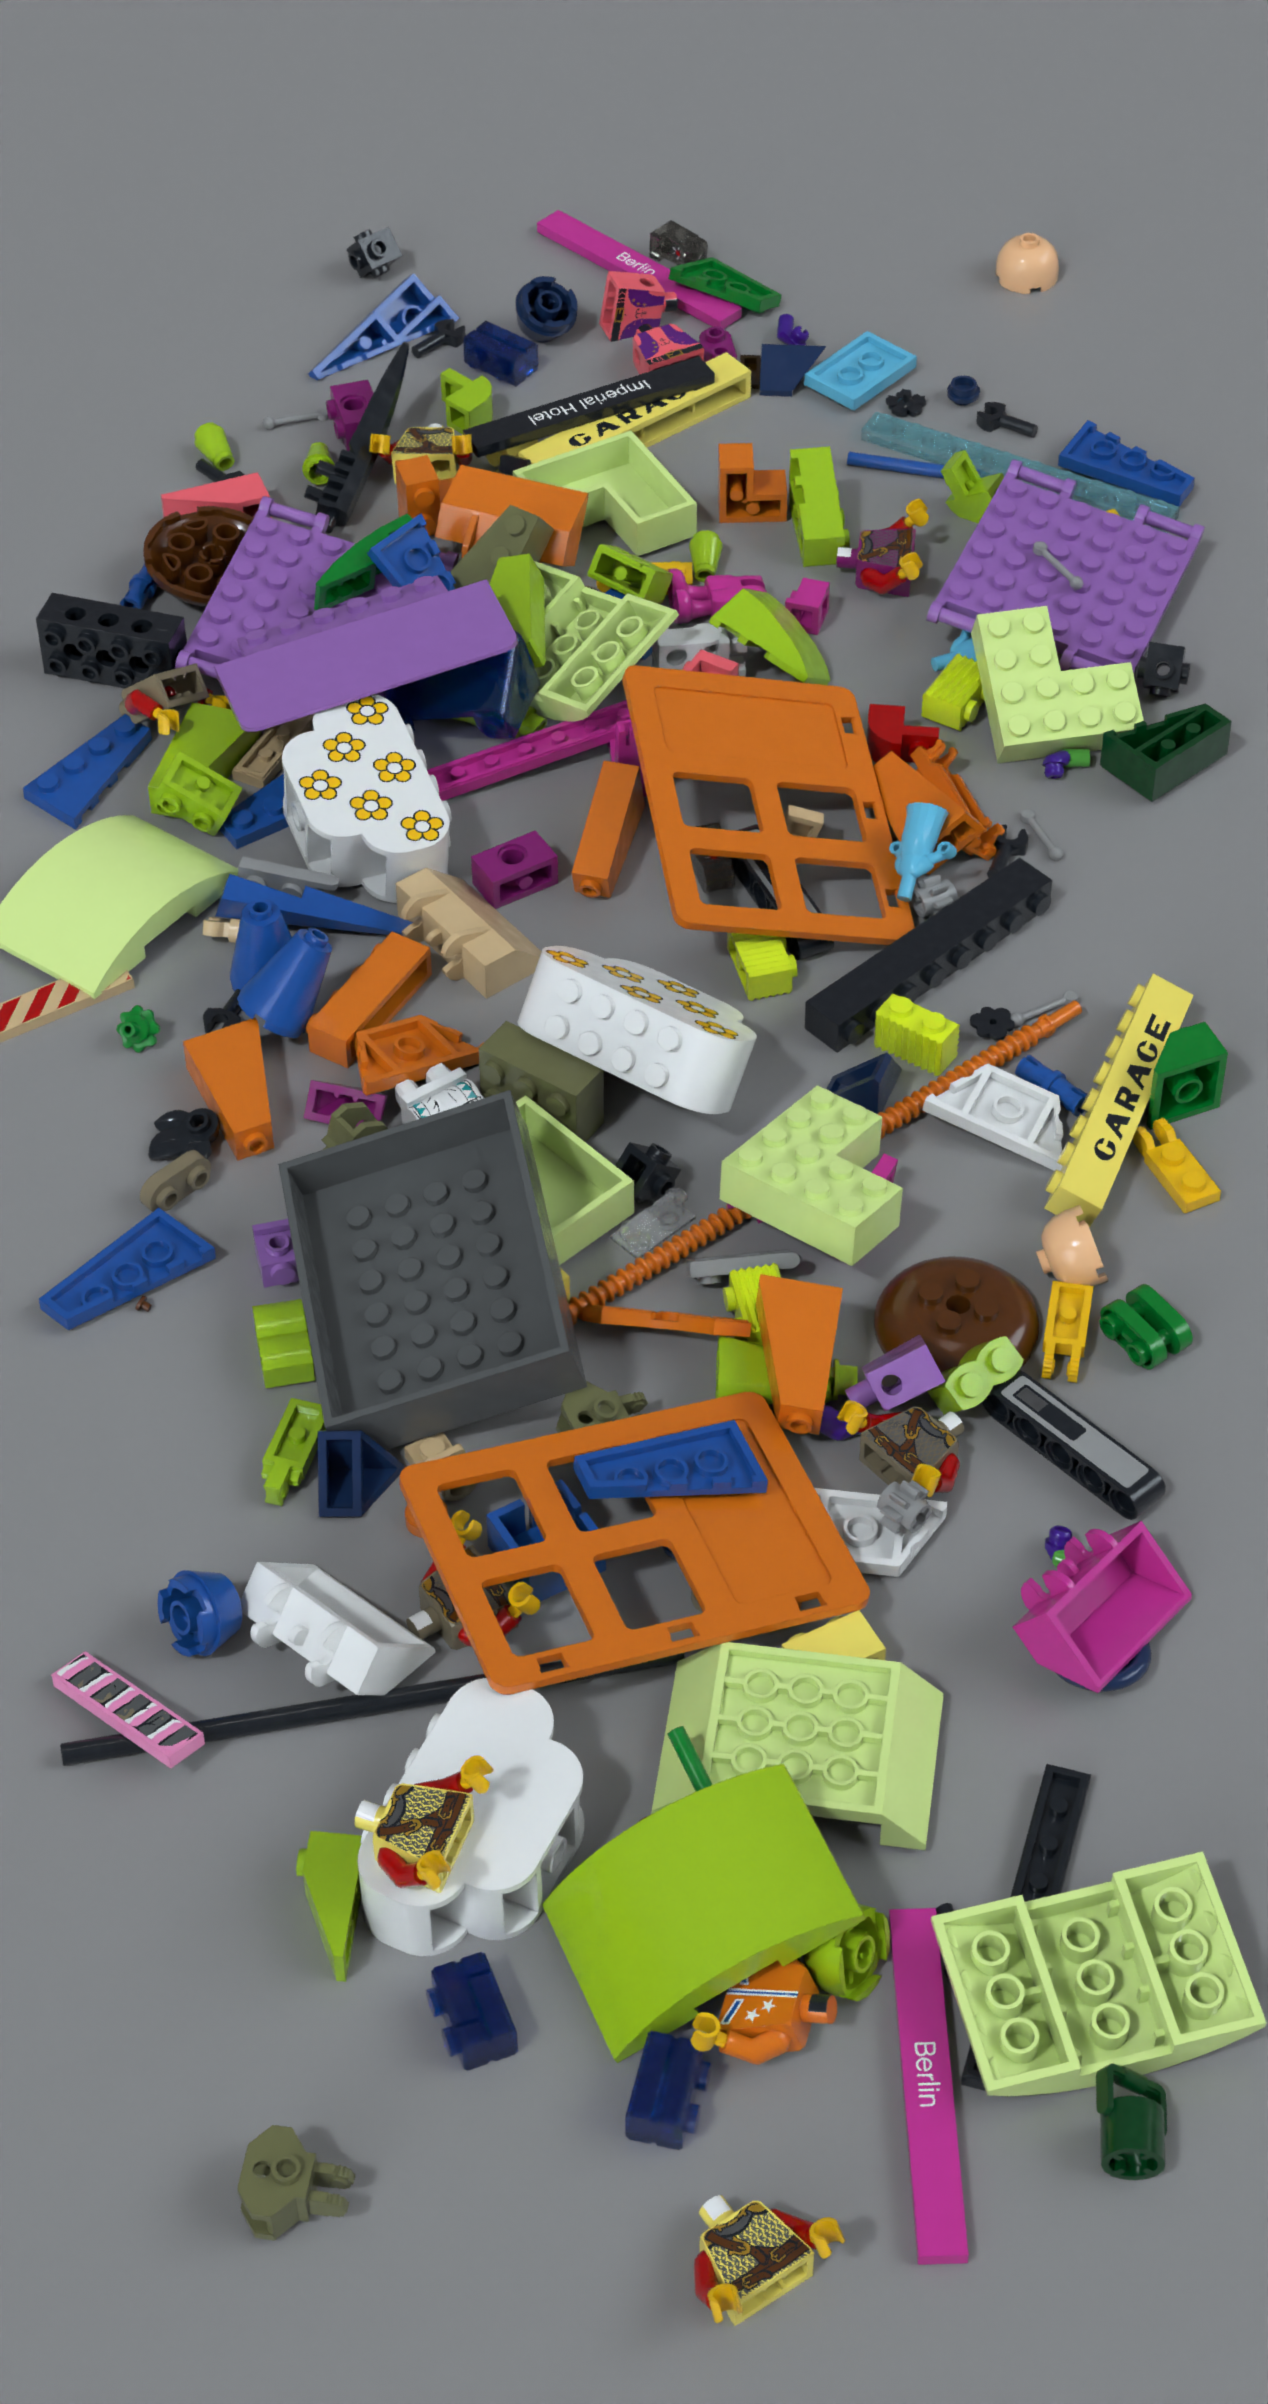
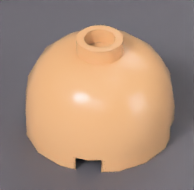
[995,233,1059,294]
[1036,1205,1108,1287]

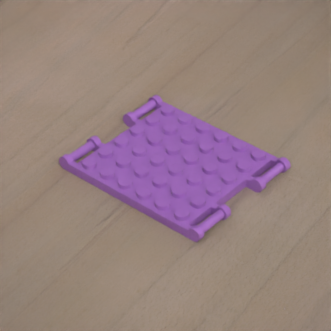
[926,459,1205,674]
[175,496,459,702]

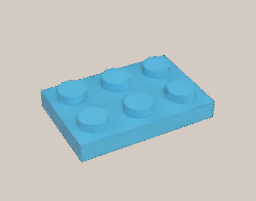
[804,331,917,411]

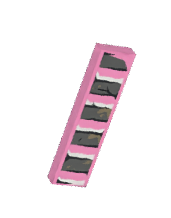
[51,1651,205,1769]

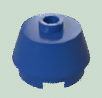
[157,1570,242,1657]

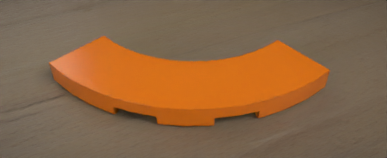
[582,1305,751,1337]

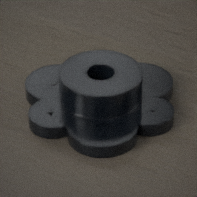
[970,1007,1015,1040]

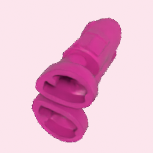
[668,568,767,624]

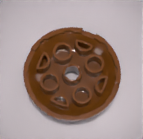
[143,506,254,607]
[874,1256,1039,1373]

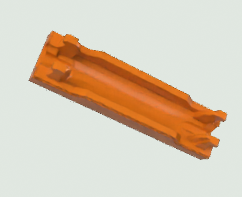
[910,739,1005,861]

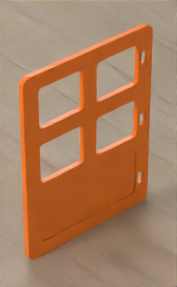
[622,665,915,945]
[399,1392,870,1695]

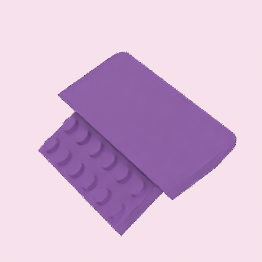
[214,576,518,732]

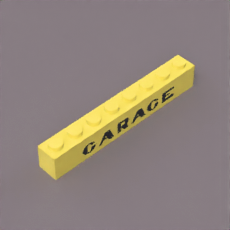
[519,352,751,464]
[1044,973,1194,1227]

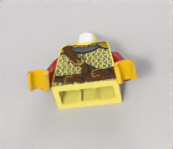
[369,423,473,483]
[355,1755,493,1893]
[694,2195,846,2326]

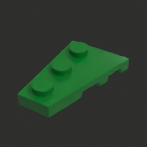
[668,257,782,313]

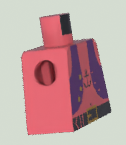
[599,271,678,342]
[633,324,704,375]

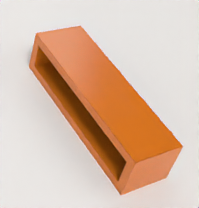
[306,931,432,1068]

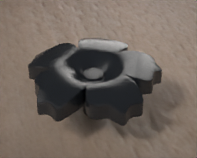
[886,389,926,417]

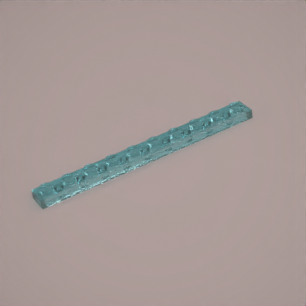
[861,412,1180,533]

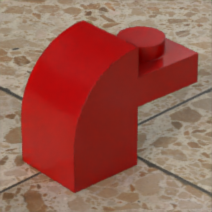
[867,704,940,763]

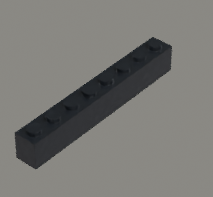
[805,857,1052,1053]

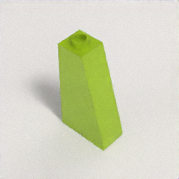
[474,553,546,675]
[148,702,262,819]

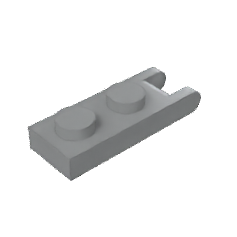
[238,856,338,898]
[686,1249,800,1284]

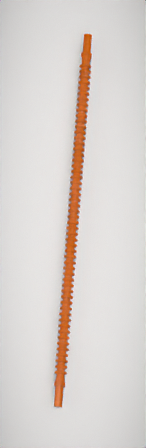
[568,1000,1082,1325]

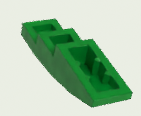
[314,514,412,611]

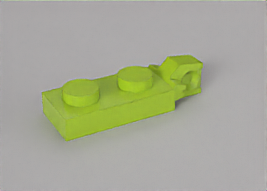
[261,1398,326,1506]

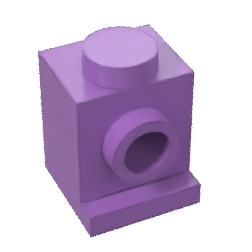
[252,1219,299,1288]

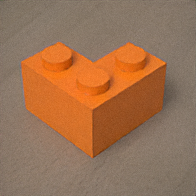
[718,443,787,523]
[395,455,454,536]

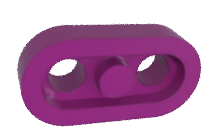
[699,327,737,362]

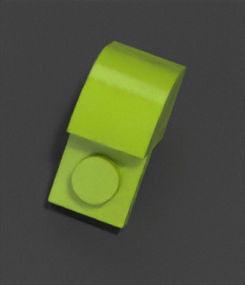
[440,368,493,434]
[941,450,1004,523]

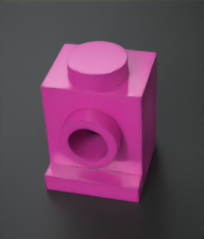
[785,577,830,635]

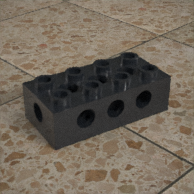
[36,593,187,688]

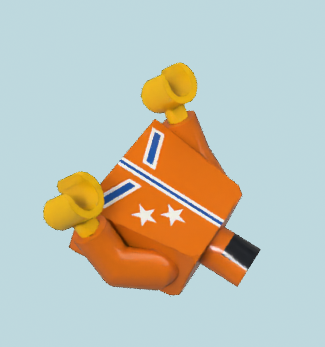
[691,1959,837,2065]

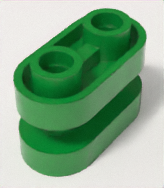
[1099,1284,1193,1370]

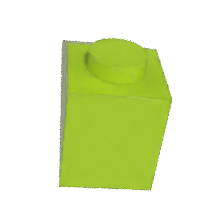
[296,1831,362,1982]

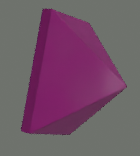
[304,1080,387,1128]

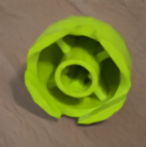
[803,1904,890,2001]

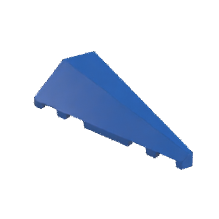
[308,273,459,380]
[215,874,413,936]

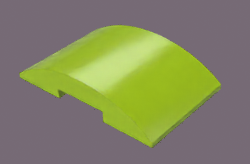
[542,1764,866,2063]

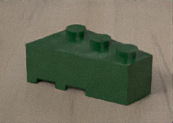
[1100,703,1232,802]

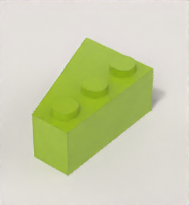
[788,446,850,567]

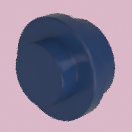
[947,375,980,405]

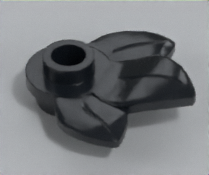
[148,1108,220,1160]

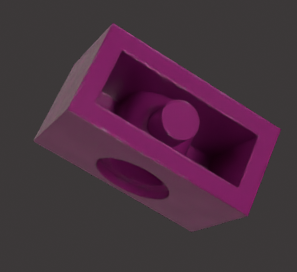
[326,379,374,451]
[471,830,559,909]

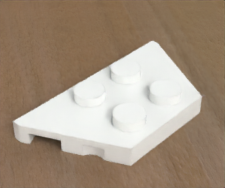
[922,1063,1063,1171]
[814,1488,947,1577]

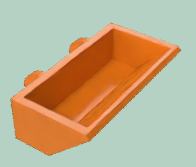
[435,465,589,567]

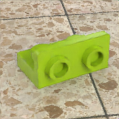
[151,751,243,836]

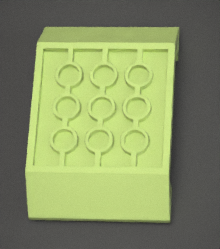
[651,1642,944,1850]

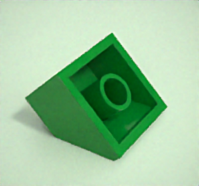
[1147,1022,1228,1130]

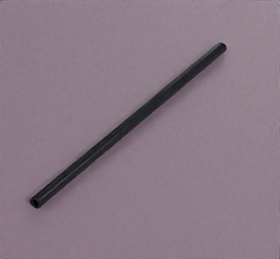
[60,1653,685,1766]

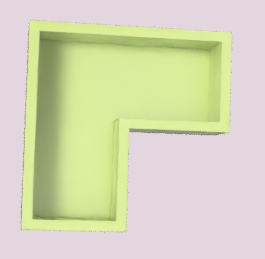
[513,431,697,556]
[971,606,1144,763]
[719,1085,903,1266]
[516,1095,634,1266]

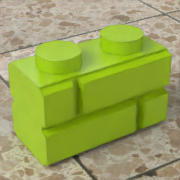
[587,544,673,605]

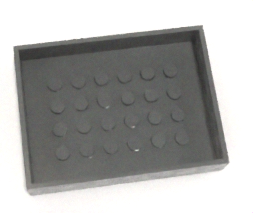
[278,1090,587,1450]

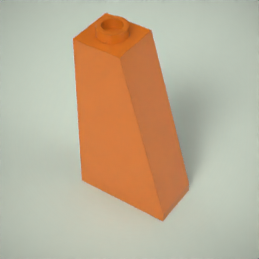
[873,751,986,875]
[572,760,645,898]
[183,1017,274,1161]
[756,1274,843,1435]

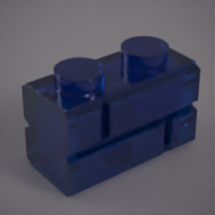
[463,321,539,386]
[426,1952,518,2071]
[625,2031,712,2150]

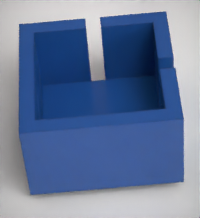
[486,1479,607,1602]

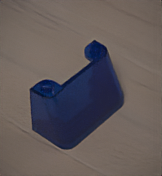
[383,630,541,739]

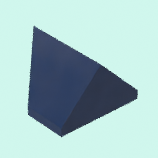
[759,344,827,397]
[827,1052,902,1114]
[318,1430,406,1517]

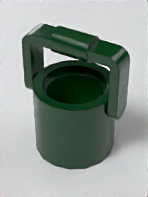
[1096,2063,1167,2180]

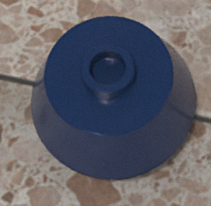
[515,276,578,342]

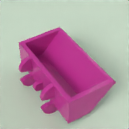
[1012,1521,1192,1693]

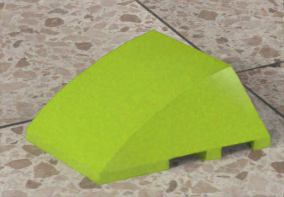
[708,588,830,685]

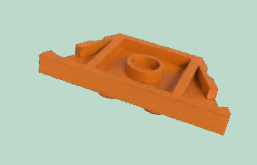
[354,1015,484,1096]

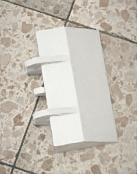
[240,1562,436,1695]

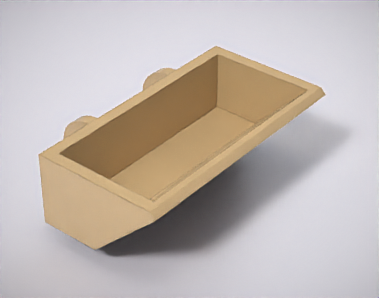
[396,868,542,999]

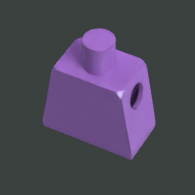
[845,1335,946,1411]

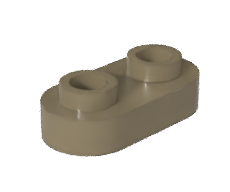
[140,1150,211,1212]

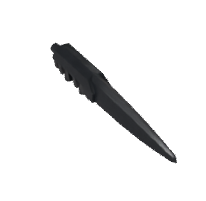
[304,341,409,533]

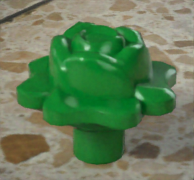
[116,1005,160,1053]

